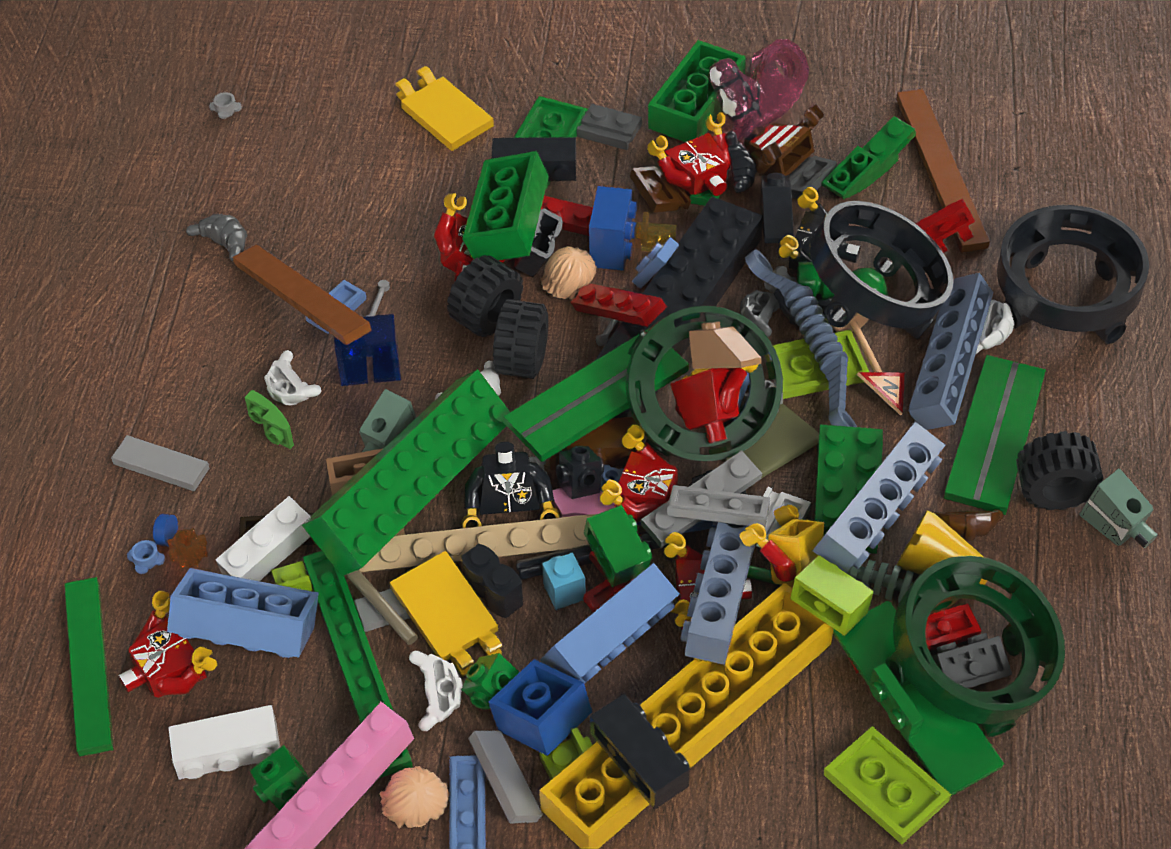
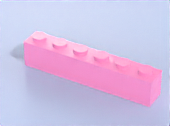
[245,702,414,849]

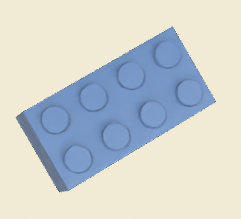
[540,563,680,684]
[167,568,319,658]

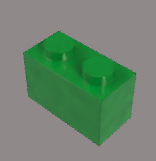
[584,505,652,587]

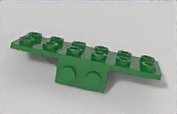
[833,601,1004,796]

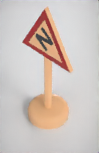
[831,308,905,416]

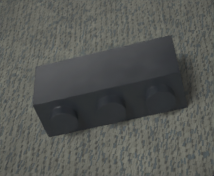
[492,137,577,181]
[590,694,690,810]

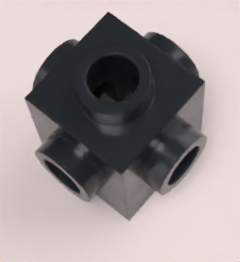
[556,446,604,499]

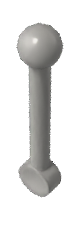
[364,280,390,326]
[596,319,618,346]

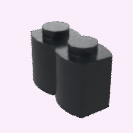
[514,208,563,277]
[461,544,523,618]

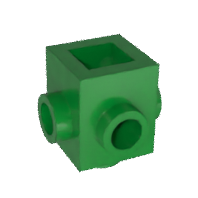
[461,653,519,710]
[250,745,310,811]

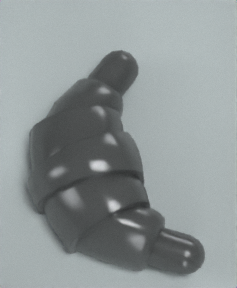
[186,213,247,261]
[740,290,781,337]

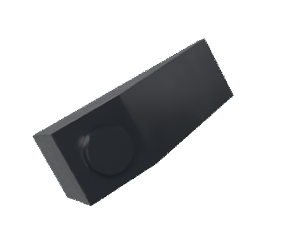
[760,173,794,243]

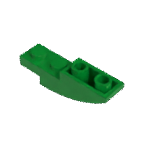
[822,116,916,199]

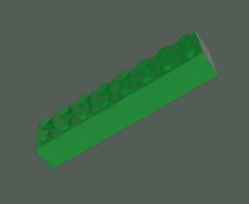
[302,369,510,576]

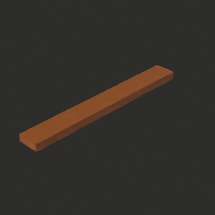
[896,89,990,253]
[232,244,372,345]

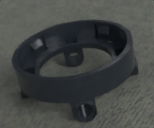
[801,201,954,340]
[997,205,1149,344]

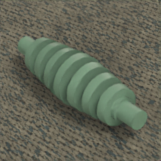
[847,560,951,608]

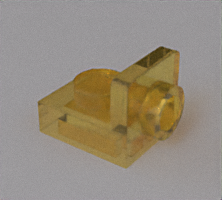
[636,212,677,252]

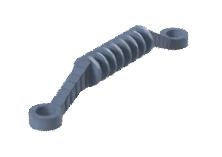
[745,249,857,427]

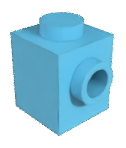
[542,552,586,610]

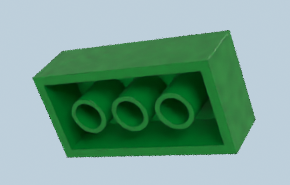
[648,40,746,142]
[462,151,549,260]
[814,424,883,554]

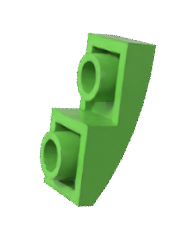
[245,390,294,449]

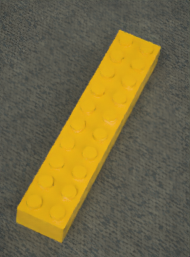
[539,583,834,849]

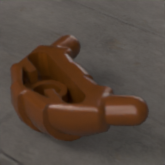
[930,509,1003,541]

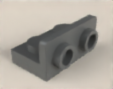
[932,633,1013,688]

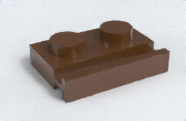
[629,166,692,213]

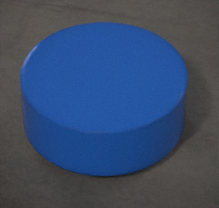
[153,514,178,547]

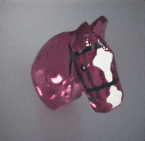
[708,39,809,141]

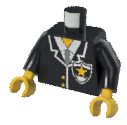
[779,187,861,270]
[461,442,560,528]

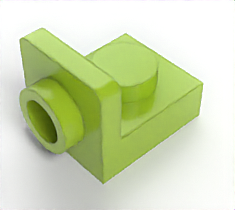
[271,561,313,592]
[540,727,592,780]

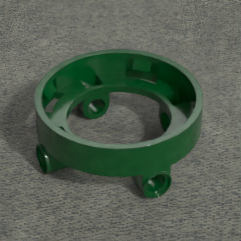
[626,306,783,461]
[885,556,1065,737]

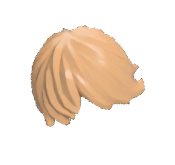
[540,246,597,300]
[379,766,450,828]

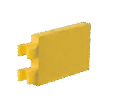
[395,66,494,151]
[390,551,502,677]

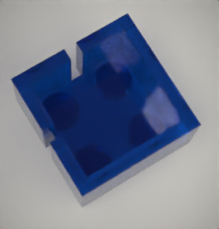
[334,314,401,386]

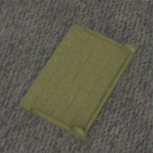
[711,404,819,487]

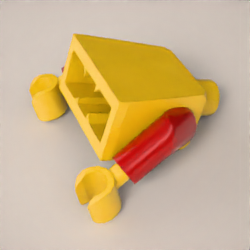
[740,505,824,589]

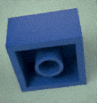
[589,186,637,271]
[488,659,592,756]

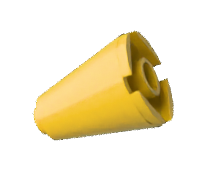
[897,510,987,585]

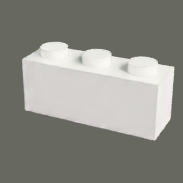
[216,496,311,581]
[168,705,280,779]

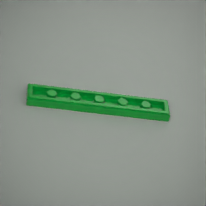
[65,577,114,757]

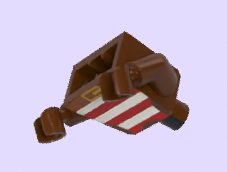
[744,104,824,175]

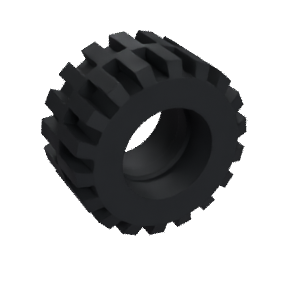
[447,255,523,337]
[493,299,549,379]
[1016,431,1104,510]

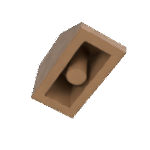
[689,321,762,369]

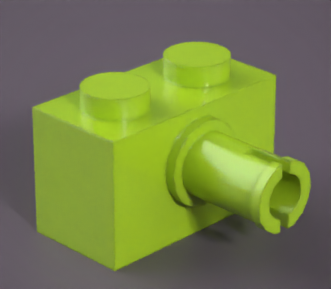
[790,555,874,636]

